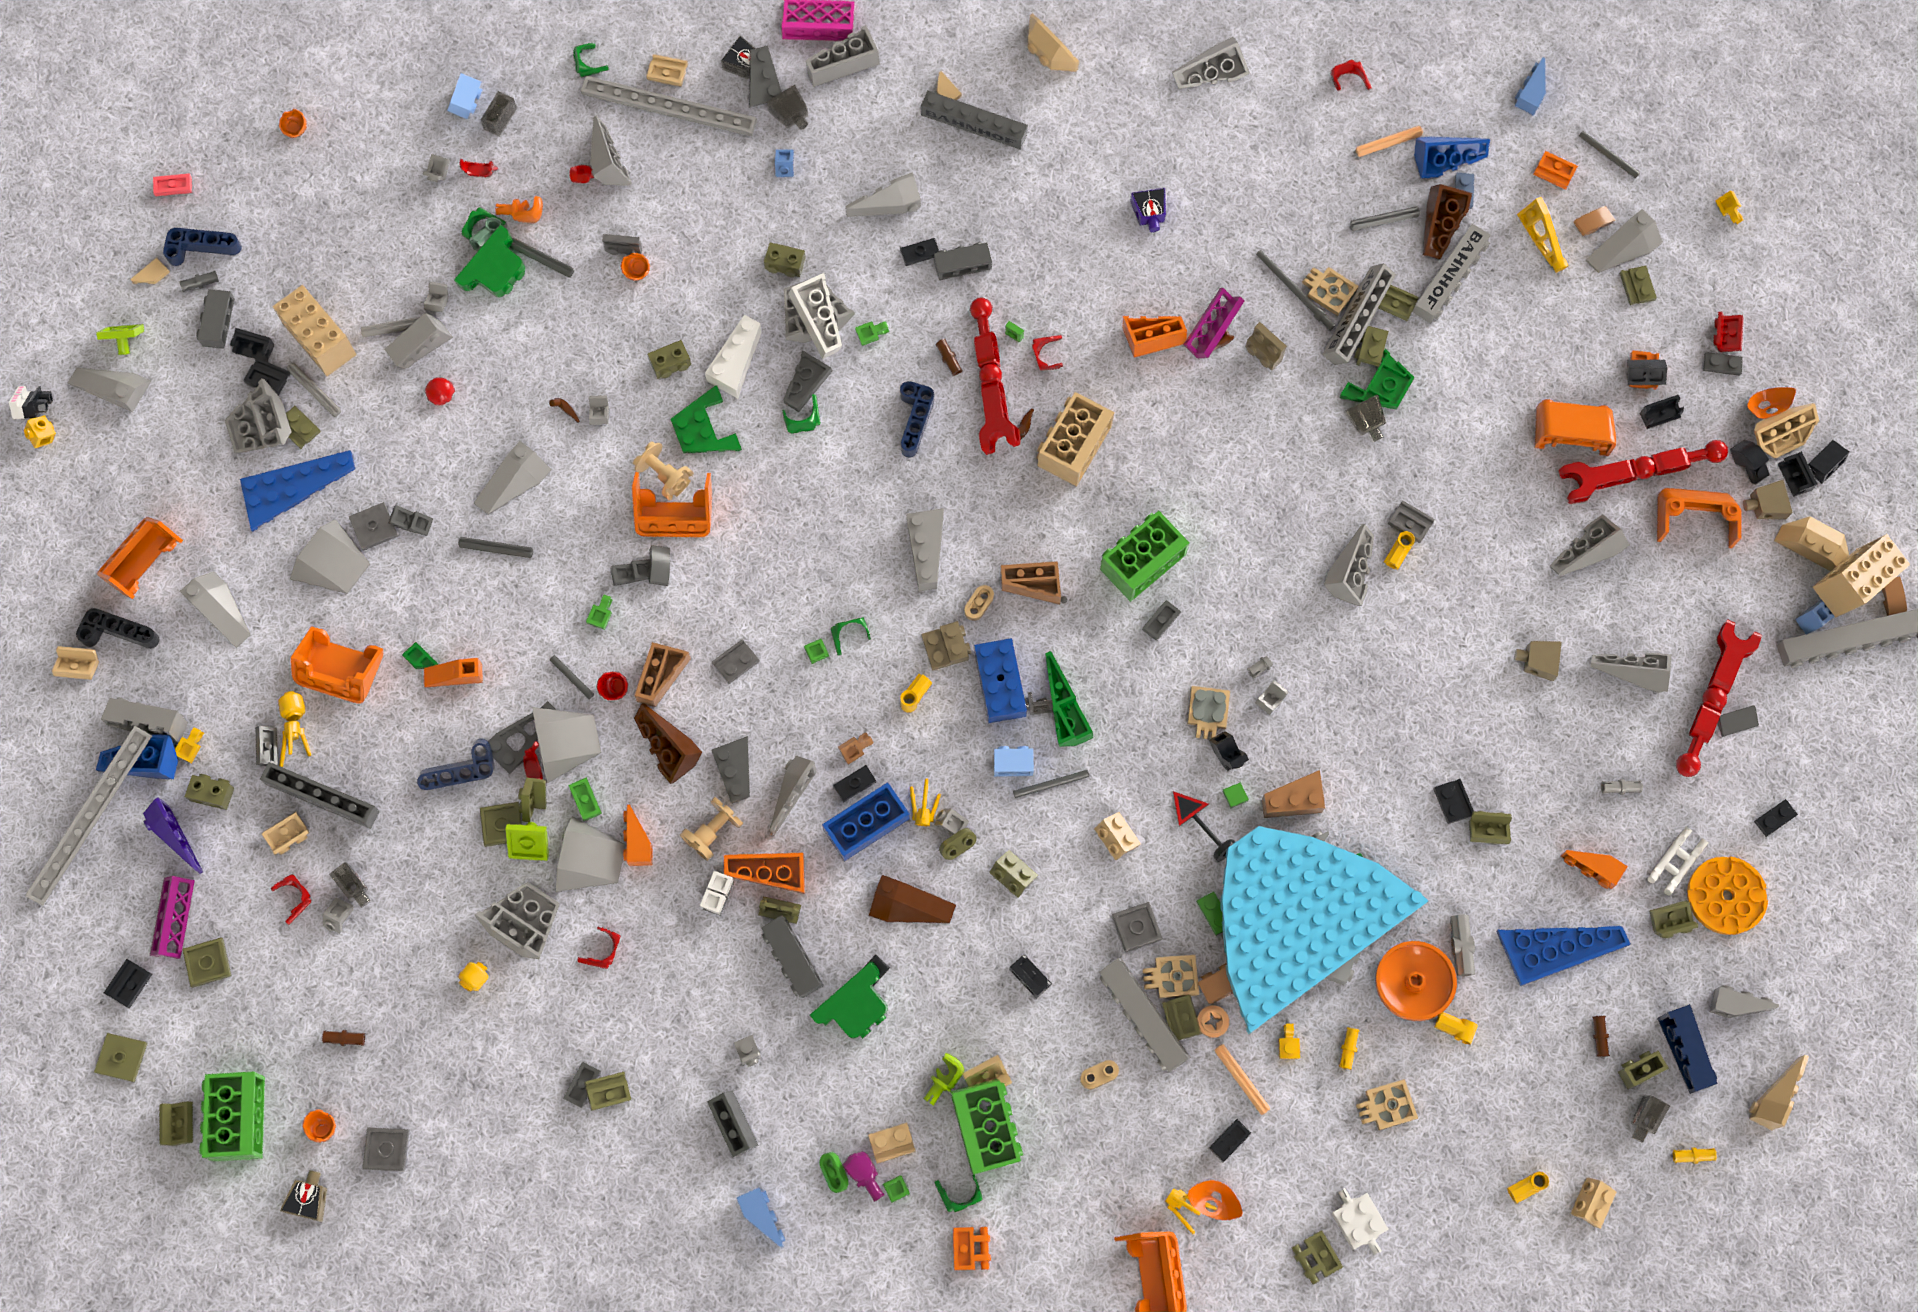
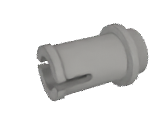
[1247,656,1273,679]

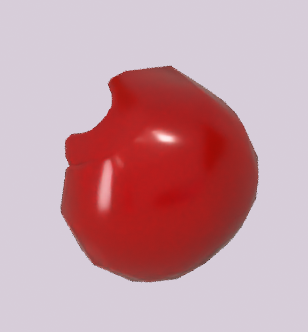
[425,377,455,405]
[596,671,629,700]

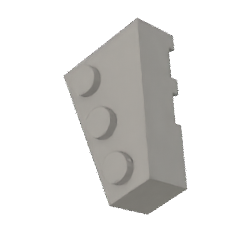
[384,313,453,369]

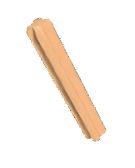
[1356,126,1423,157]
[1215,1044,1270,1115]

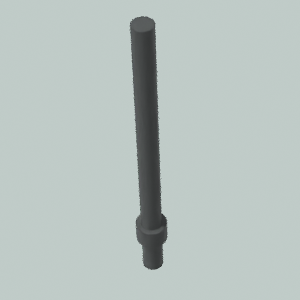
[1256,250,1335,330]

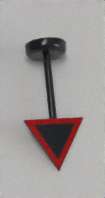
[1173,791,1236,862]

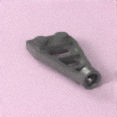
[482,701,556,774]

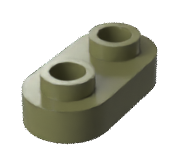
[939,828,977,860]

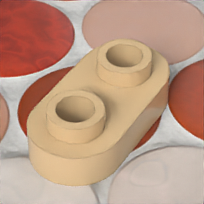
[964,585,994,621]
[1080,1060,1119,1090]

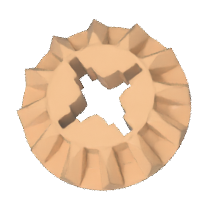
[1197,1005,1229,1038]

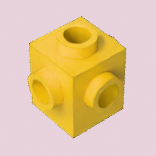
[24,415,56,448]

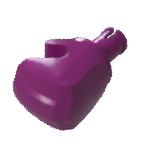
[842,1151,885,1202]

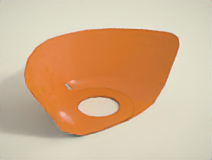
[1747,387,1796,419]
[1188,1180,1243,1220]

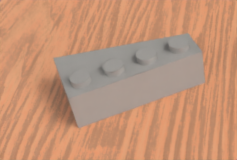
[806,25,880,87]
[906,508,944,592]
[101,697,188,744]

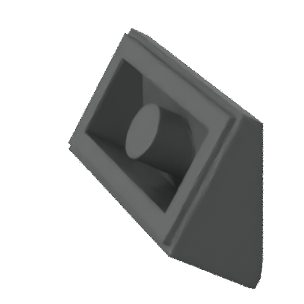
[1717,705,1759,737]

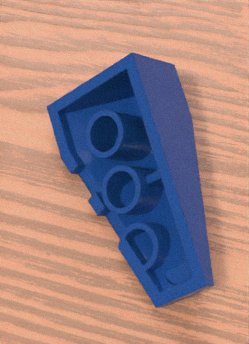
[1414,137,1490,178]
[96,735,178,780]

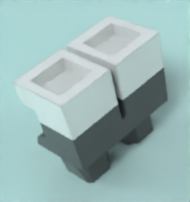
[700,871,734,916]

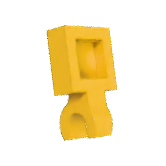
[1715,190,1744,224]
[175,727,204,764]
[1278,1023,1300,1059]

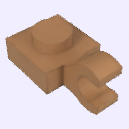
[838,732,874,765]

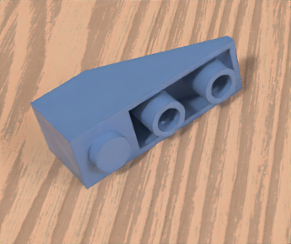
[1515,57,1546,116]
[737,1188,786,1248]

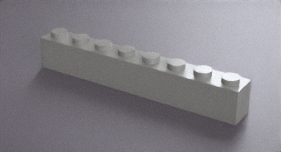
[1776,609,1918,668]

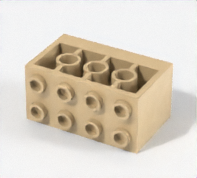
[272,285,357,376]
[1036,392,1114,487]
[1813,534,1910,618]

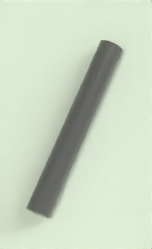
[550,655,594,699]

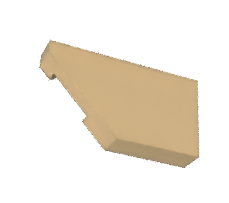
[937,71,962,100]
[130,258,170,284]

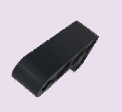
[76,608,160,649]

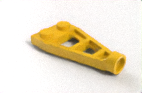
[1517,197,1569,273]

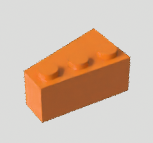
[1122,316,1187,358]

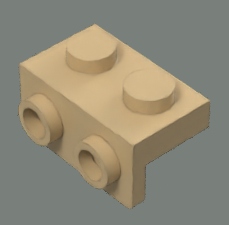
[52,646,99,680]
[261,811,309,855]
[1094,812,1141,860]
[963,1055,1012,1087]
[1571,1177,1617,1229]

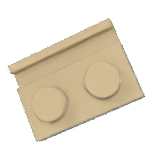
[646,54,688,87]
[868,1123,916,1164]

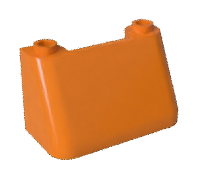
[1534,399,1616,456]
[291,626,383,704]

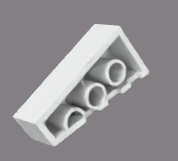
[789,273,842,359]
[705,315,761,399]

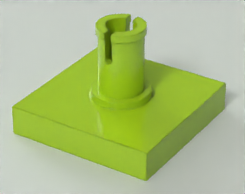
[96,324,144,355]
[505,822,549,861]

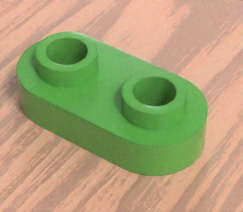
[819,1152,849,1193]

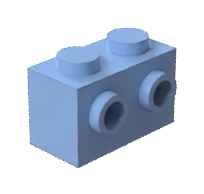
[447,73,482,119]
[994,746,1034,777]

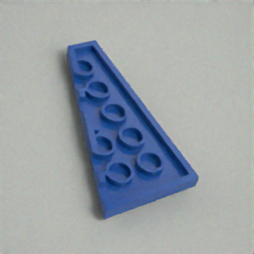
[240,450,356,532]
[1496,926,1631,986]

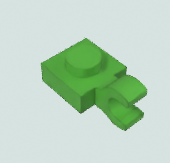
[855,321,889,346]
[586,594,613,630]

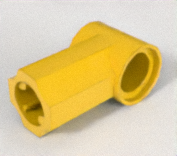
[1384,531,1415,570]
[900,674,932,713]
[1434,1012,1478,1045]
[1507,1172,1549,1204]

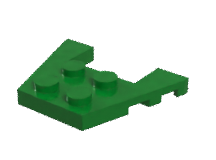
[1339,349,1415,410]
[671,385,742,453]

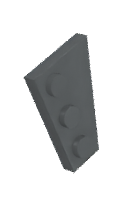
[749,46,783,108]
[783,351,833,412]
[711,736,750,804]

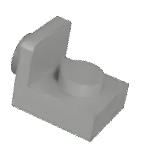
[934,808,969,835]
[323,898,353,933]
[734,1035,762,1067]

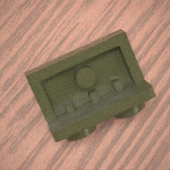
[1354,326,1389,366]
[518,777,547,822]
[1469,811,1512,845]
[989,850,1038,898]
[1649,900,1698,938]
[159,1101,193,1146]

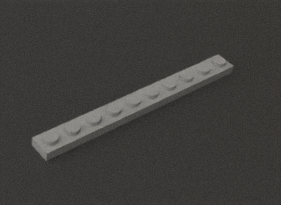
[581,76,757,136]
[25,726,152,906]

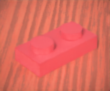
[153,173,192,196]

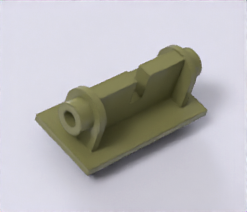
[758,896,802,924]

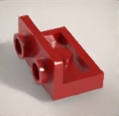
[1714,311,1744,352]

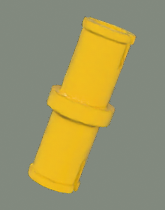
[1339,1027,1360,1070]
[1672,1147,1717,1164]

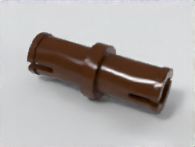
[935,339,963,376]
[1592,1016,1610,1057]
[322,1030,365,1046]

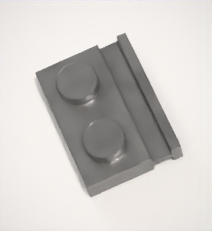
[602,234,642,255]
[1388,500,1435,543]
[712,639,760,684]

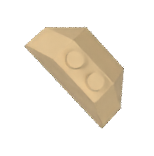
[1027,13,1079,72]
[1754,403,1819,458]
[1774,516,1849,571]

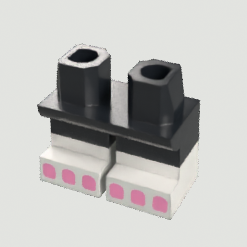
[9,386,53,419]

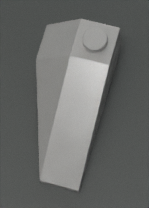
[1172,37,1250,89]
[845,173,921,217]
[68,368,151,412]

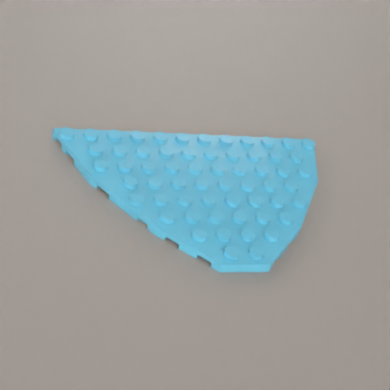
[1220,826,1428,1034]

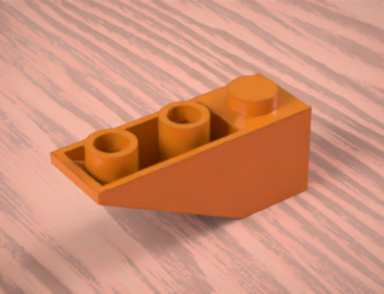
[424,658,483,687]
[623,804,653,866]
[1561,850,1628,889]

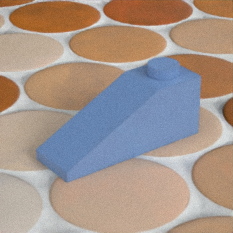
[1795,599,1834,635]

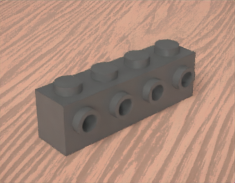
[761,915,824,998]

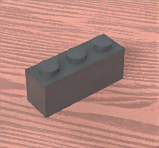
[934,242,992,281]
[196,289,235,349]
[707,1090,759,1157]

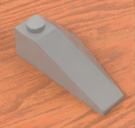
[590,116,632,186]
[1586,209,1663,273]
[474,441,551,515]
[1550,514,1630,576]
[1324,524,1374,606]
[180,571,251,648]
[1591,653,1672,693]
[769,756,816,836]

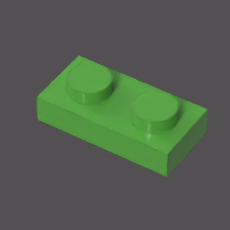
[568,777,602,821]
[1196,891,1223,936]

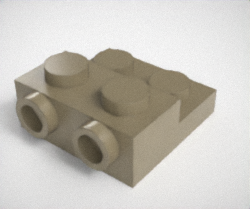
[1245,322,1287,371]
[921,621,971,671]

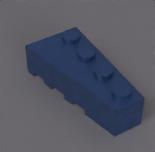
[1657,1004,1718,1094]

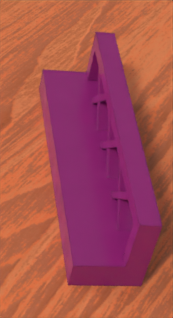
[1184,288,1245,359]
[150,876,195,959]

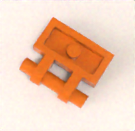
[953,1227,991,1271]

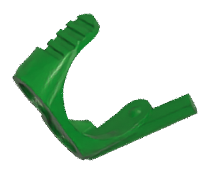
[573,43,609,77]
[462,207,506,240]
[782,394,821,434]
[831,617,871,655]
[934,1174,983,1212]

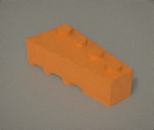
[724,853,805,894]

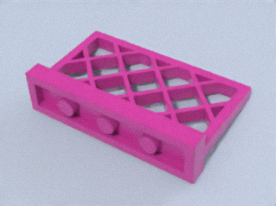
[782,0,855,41]

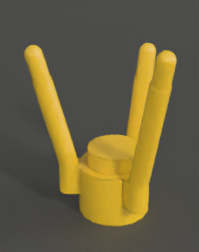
[279,721,311,767]
[910,778,941,826]
[1165,1188,1217,1234]

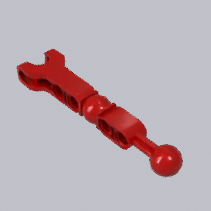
[969,297,1021,455]
[1558,440,1728,504]
[1676,619,1762,777]

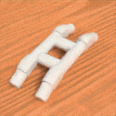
[1648,826,1709,896]

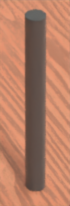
[1579,131,1640,179]
[1013,770,1089,798]

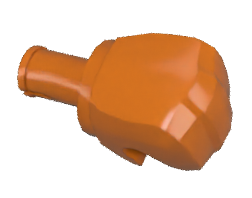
[495,196,543,223]

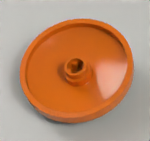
[1375,941,1457,1021]

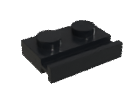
[244,358,291,396]
[1433,778,1474,824]
[103,959,153,1009]

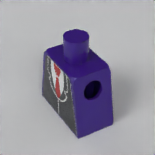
[1130,188,1166,232]

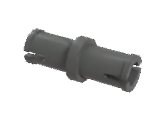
[179,271,219,292]

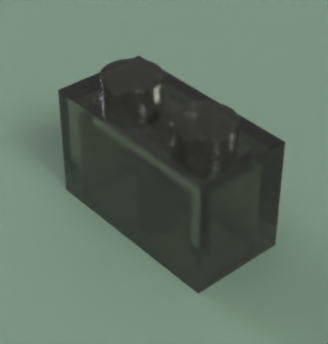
[480,91,517,137]

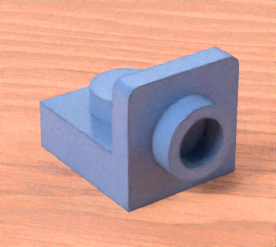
[775,149,794,177]

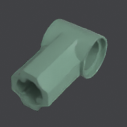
[469,217,502,252]

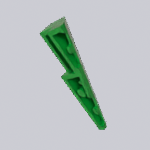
[1045,651,1093,747]

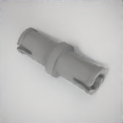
[1601,779,1643,795]

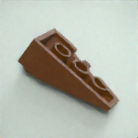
[1423,184,1472,260]
[634,703,703,784]
[869,875,956,923]

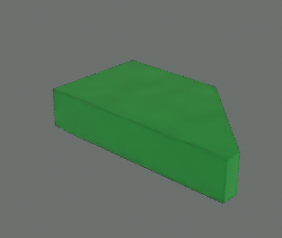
[402,642,439,669]

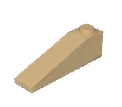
[1749,1055,1809,1131]

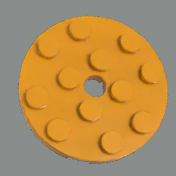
[1687,856,1768,935]

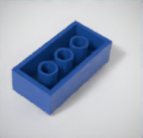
[974,638,1027,724]
[822,782,910,862]

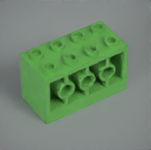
[1100,510,1190,602]
[199,1071,265,1161]
[950,1079,1023,1175]

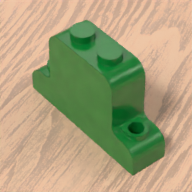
[454,225,526,297]
[809,962,888,1039]

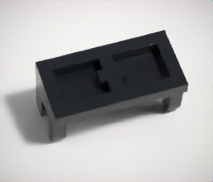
[230,328,275,362]
[1626,360,1667,385]
[1639,394,1684,429]
[1808,440,1850,484]
[1778,451,1818,497]
[1009,954,1052,999]

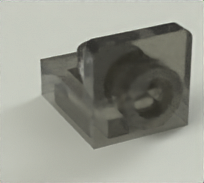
[1025,692,1053,715]

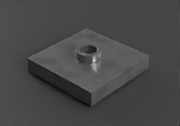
[348,502,398,551]
[1112,902,1163,952]
[362,1127,409,1172]

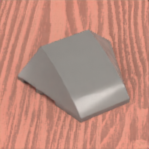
[784,280,855,343]
[225,378,291,453]
[290,519,370,594]
[532,707,601,783]
[556,816,626,892]
[475,882,560,959]

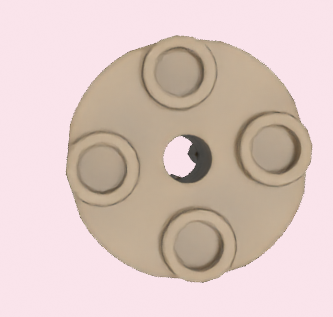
[633,441,694,500]
[680,797,743,861]

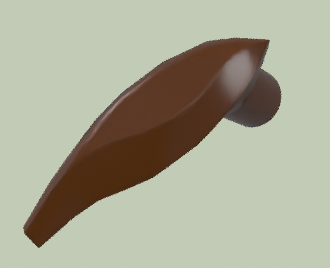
[1213,330,1235,351]
[549,398,580,423]
[1018,409,1034,440]

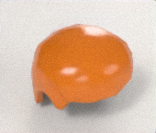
[279,109,307,138]
[621,253,650,281]
[302,1109,336,1143]

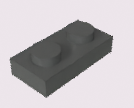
[1703,352,1743,376]
[1142,600,1181,641]
[255,725,278,766]
[563,1062,601,1108]

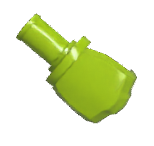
[923,1053,965,1106]

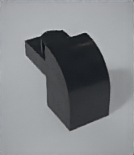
[1730,440,1770,484]
[1209,731,1249,771]

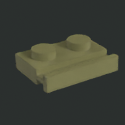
[1620,266,1657,305]
[1378,285,1419,322]
[286,406,321,449]
[1162,995,1202,1040]
[584,1071,631,1111]

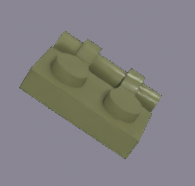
[1292,1230,1343,1285]

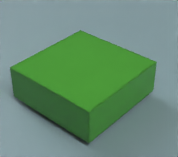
[1005,321,1024,342]
[804,639,829,664]
[1223,782,1249,808]
[883,1175,910,1203]

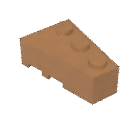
[1000,561,1061,605]
[635,642,691,707]
[1261,770,1325,818]
[1198,963,1233,1004]

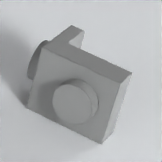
[423,154,450,183]
[424,282,448,312]
[589,395,609,425]
[1255,680,1288,715]

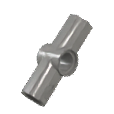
[1450,914,1475,976]

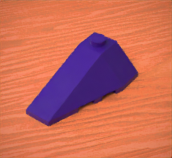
[143,797,203,874]

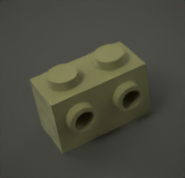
[764,242,806,278]
[647,340,692,379]
[184,774,234,810]
[1618,1050,1669,1090]

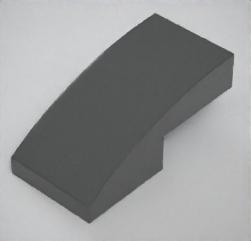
[388,505,433,536]
[648,545,670,586]
[610,559,650,586]

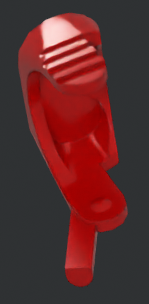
[1330,60,1372,91]
[459,159,498,177]
[569,164,594,184]
[1032,335,1063,371]
[523,741,543,780]
[271,874,312,925]
[577,926,621,969]

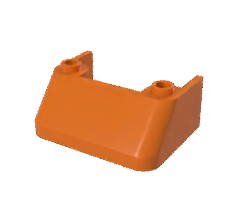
[632,472,712,537]
[1657,488,1742,548]
[97,517,183,599]
[1114,1232,1187,1312]

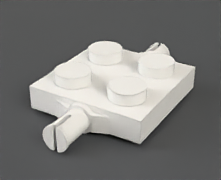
[1331,1188,1389,1255]

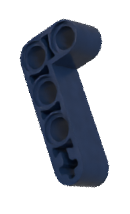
[163,227,242,266]
[900,381,934,458]
[417,739,495,790]

